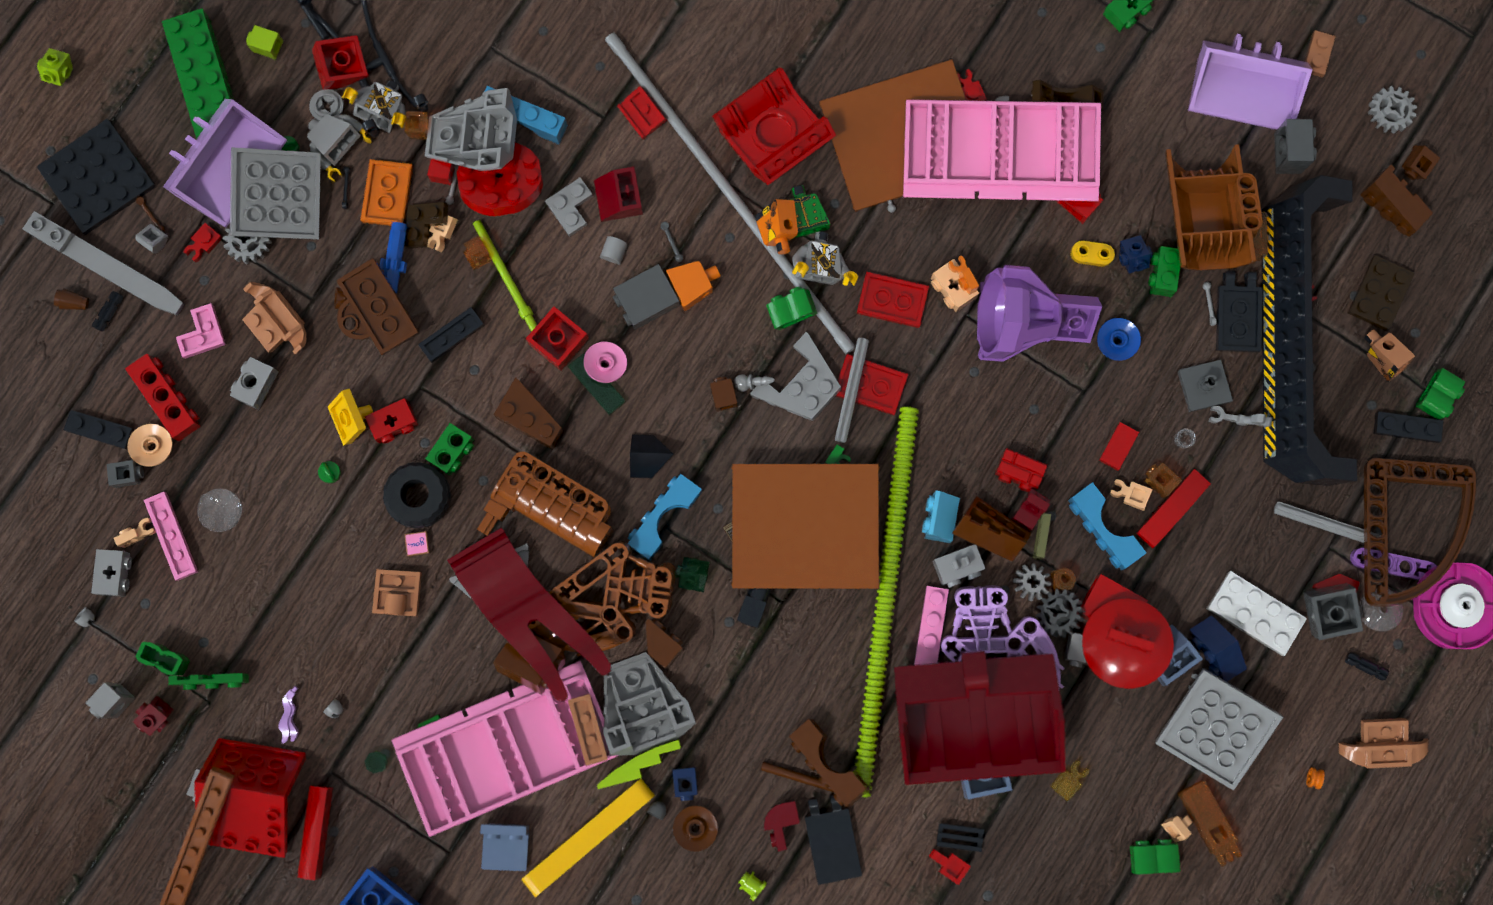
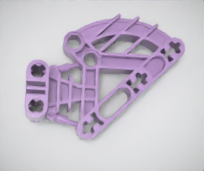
[941,585,1065,689]

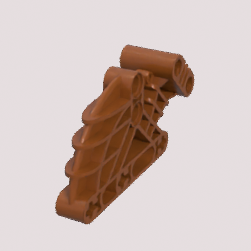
[529,541,676,657]

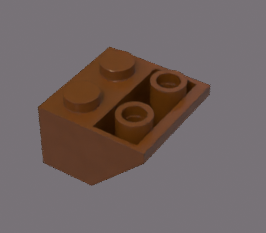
[645,619,684,669]

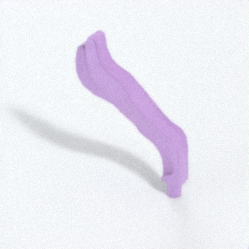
[279,686,299,743]

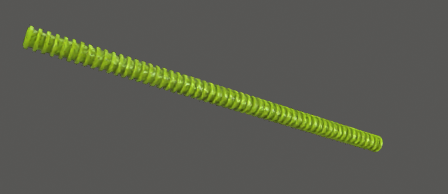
[854,407,919,798]

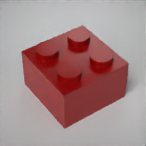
[526,307,589,371]

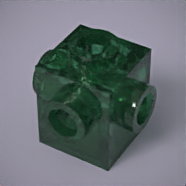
[675,557,710,592]

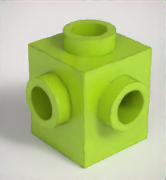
[37,48,73,86]

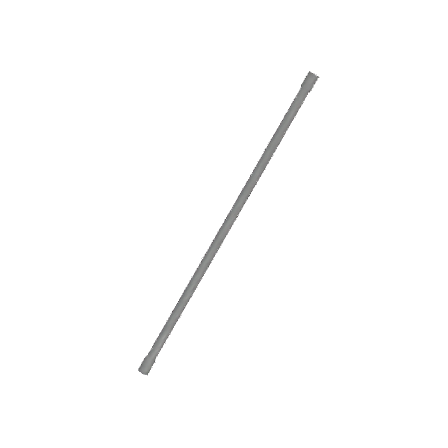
[605,33,856,355]

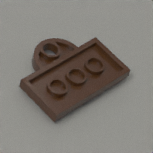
[336,258,420,355]

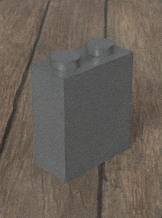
[612,264,680,330]

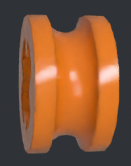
[1306,767,1325,789]

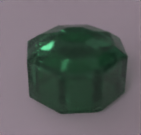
[365,751,388,774]

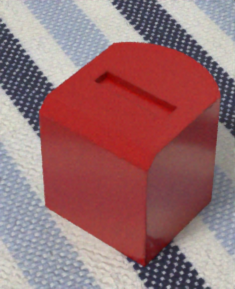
[427,159,455,185]

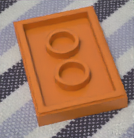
[360,159,413,226]

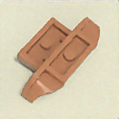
[242,282,306,354]
[1339,718,1429,768]

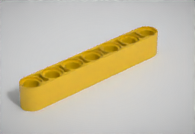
[521,778,655,897]

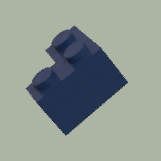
[1190,615,1247,682]

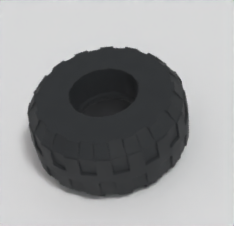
[383,462,451,529]

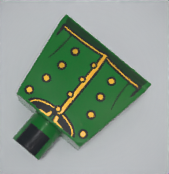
[790,185,830,239]

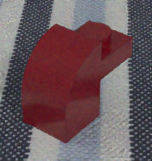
[1011,489,1050,532]
[764,800,800,852]

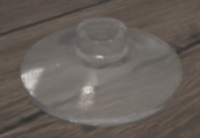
[1359,588,1403,632]

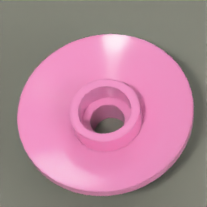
[584,342,627,383]

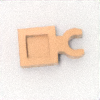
[428,216,458,252]
[1110,479,1153,511]

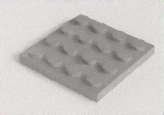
[230,147,321,239]
[1155,668,1283,791]

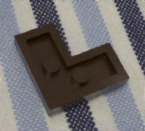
[405,202,449,249]

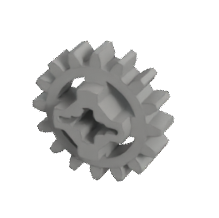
[1368,86,1417,134]
[223,228,272,264]

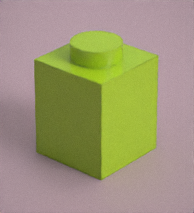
[247,25,283,60]

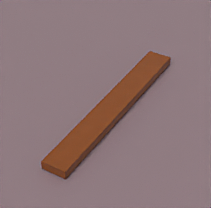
[160,767,235,905]

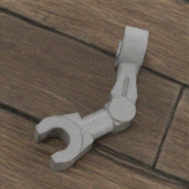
[1209,406,1272,427]

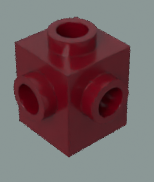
[133,696,174,736]

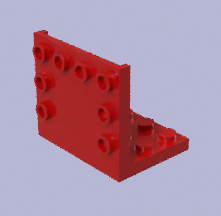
[194,738,306,858]

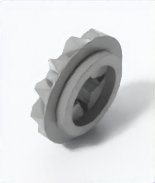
[309,89,344,121]

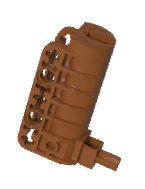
[477,452,614,558]

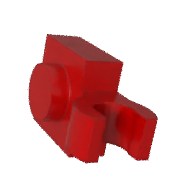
[929,849,971,885]

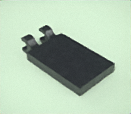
[1216,271,1263,353]
[804,795,862,885]

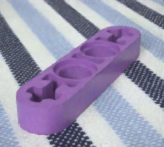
[1350,548,1436,580]

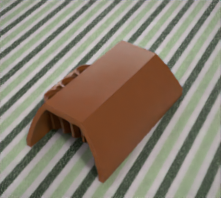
[1165,145,1263,271]

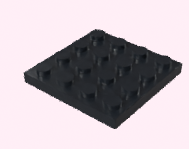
[36,118,156,235]

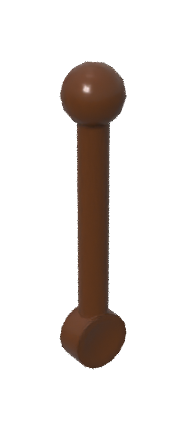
[136,197,165,233]

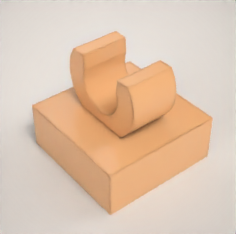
[1161,815,1193,843]

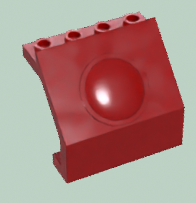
[712,67,836,185]

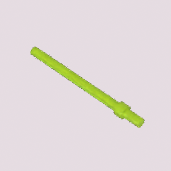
[473,220,537,332]

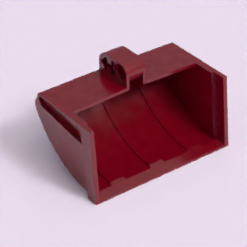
[894,650,1066,785]

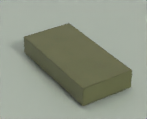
[1033,513,1051,560]

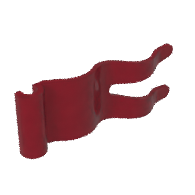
[447,528,612,702]

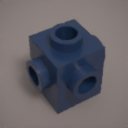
[1119,235,1152,273]

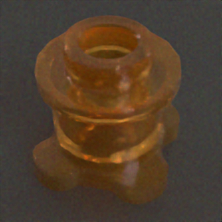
[1050,568,1076,591]

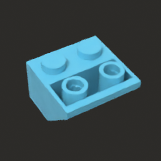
[922,490,960,543]

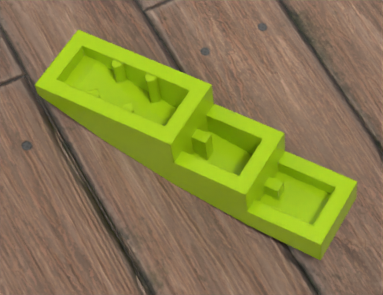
[597,740,681,789]

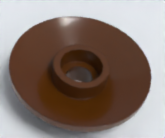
[673,806,718,852]

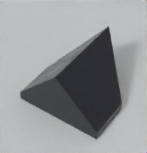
[630,434,673,479]

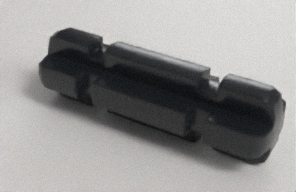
[92,291,123,332]
[1345,652,1389,680]

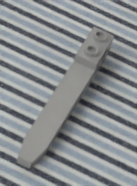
[23,211,184,315]

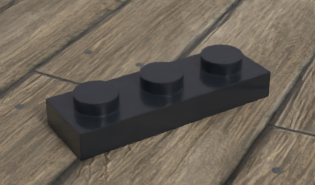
[418,307,485,363]
[63,410,135,450]
[1374,411,1443,443]

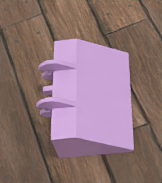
[1188,34,1313,130]
[163,99,287,228]

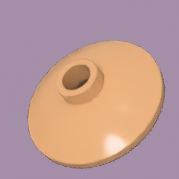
[127,424,173,467]

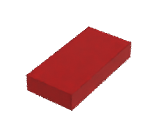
[1099,422,1139,471]

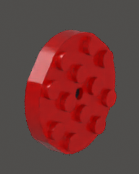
[457,143,543,216]

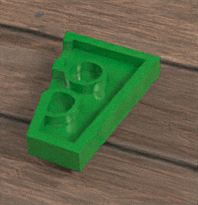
[169,673,249,690]

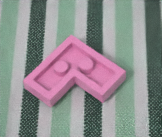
[176,303,226,359]

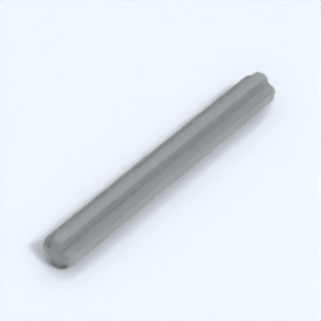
[835,338,869,443]
[1274,502,1381,543]

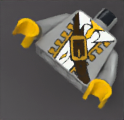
[342,81,406,133]
[792,232,858,286]

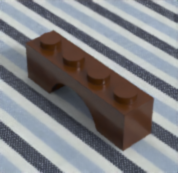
[789,719,871,807]

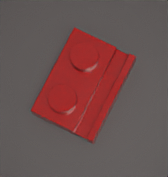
[617,86,667,139]

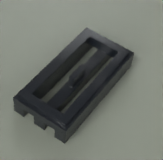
[936,823,984,852]

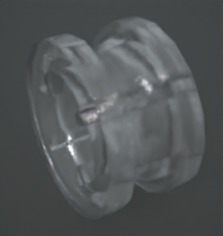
[1174,428,1196,449]

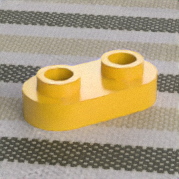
[1071,241,1115,267]

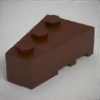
[1360,164,1433,237]
[494,377,564,450]
[952,496,1031,562]

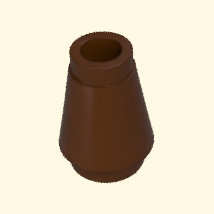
[54,288,89,310]

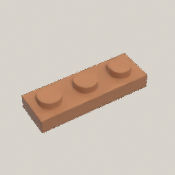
[568,694,608,766]

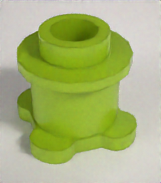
[738,871,767,901]

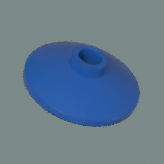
[1097,318,1141,361]

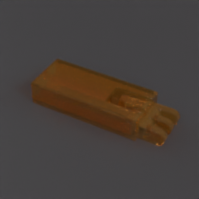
[1177,780,1242,867]

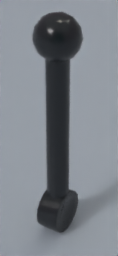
[342,166,351,209]

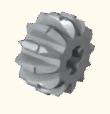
[1013,563,1051,601]

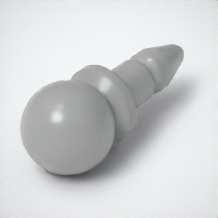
[734,374,775,392]

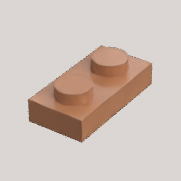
[1305,30,1335,77]

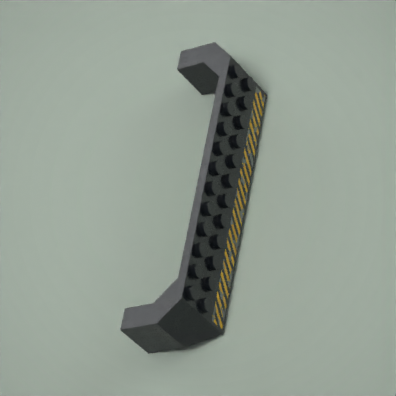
[1261,175,1357,486]

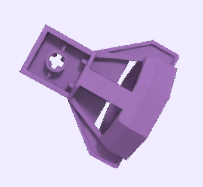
[977,265,1102,361]

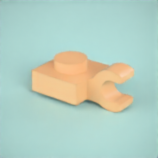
[114,518,156,548]

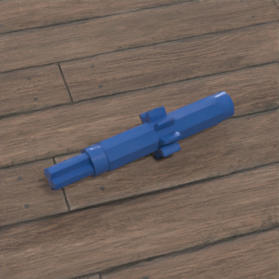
[379,222,407,294]

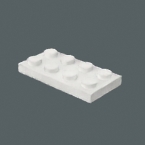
[1206,571,1307,656]

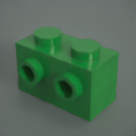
[1149,246,1180,297]

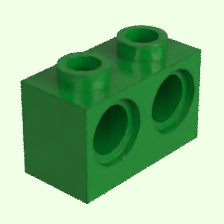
[425,423,475,476]

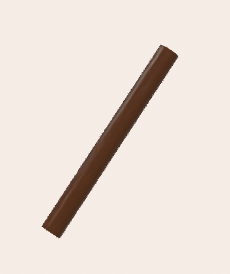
[761,762,833,792]

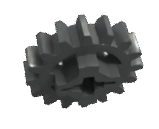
[1036,589,1085,638]

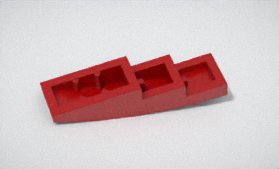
[1136,469,1211,548]

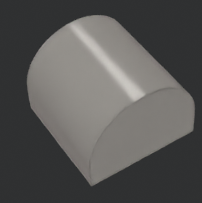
[136,224,168,254]
[600,236,628,265]

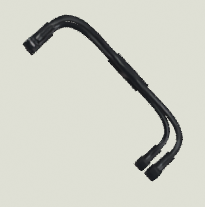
[298,0,428,137]

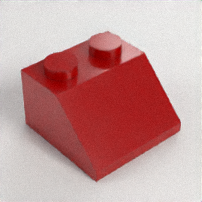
[312,35,368,90]

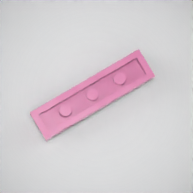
[144,492,198,581]
[914,586,949,665]

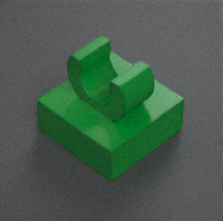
[825,445,851,464]

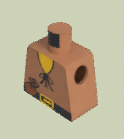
[1364,329,1415,382]

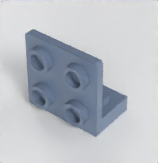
[480,823,529,871]

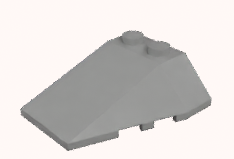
[425,88,517,171]
[603,652,696,756]

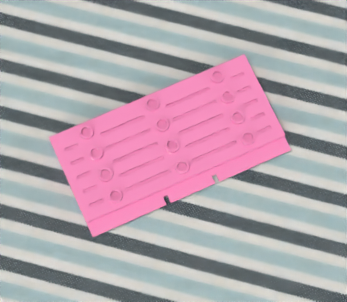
[903,100,1101,201]
[391,661,619,837]

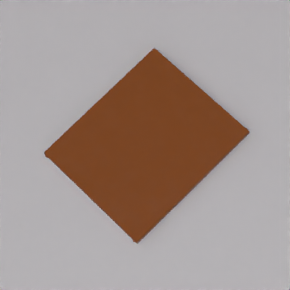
[819,60,966,212]
[731,464,880,589]

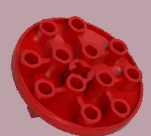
[1082,599,1174,689]

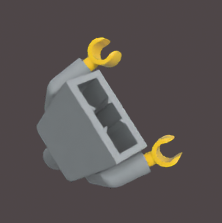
[307,114,372,182]

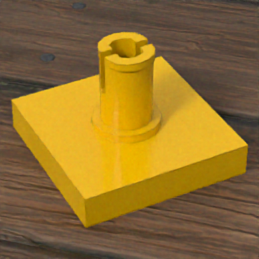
[328,389,373,446]

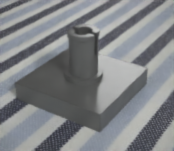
[1177,360,1233,413]

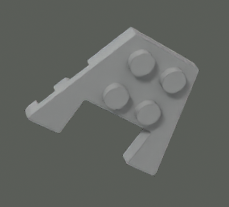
[750,332,841,421]

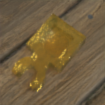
[1050,761,1090,802]

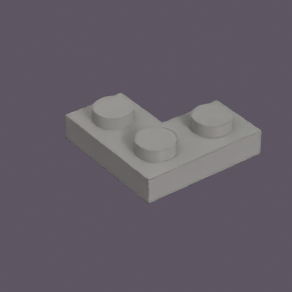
[545,178,593,237]

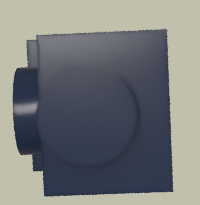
[672,767,698,801]

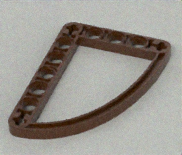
[1364,458,1476,607]

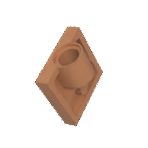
[372,569,422,617]

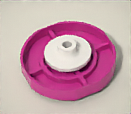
[1413,563,1493,649]

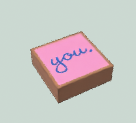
[404,531,430,557]

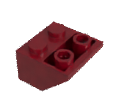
[594,167,643,222]

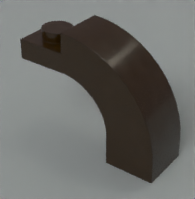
[1031,79,1103,111]

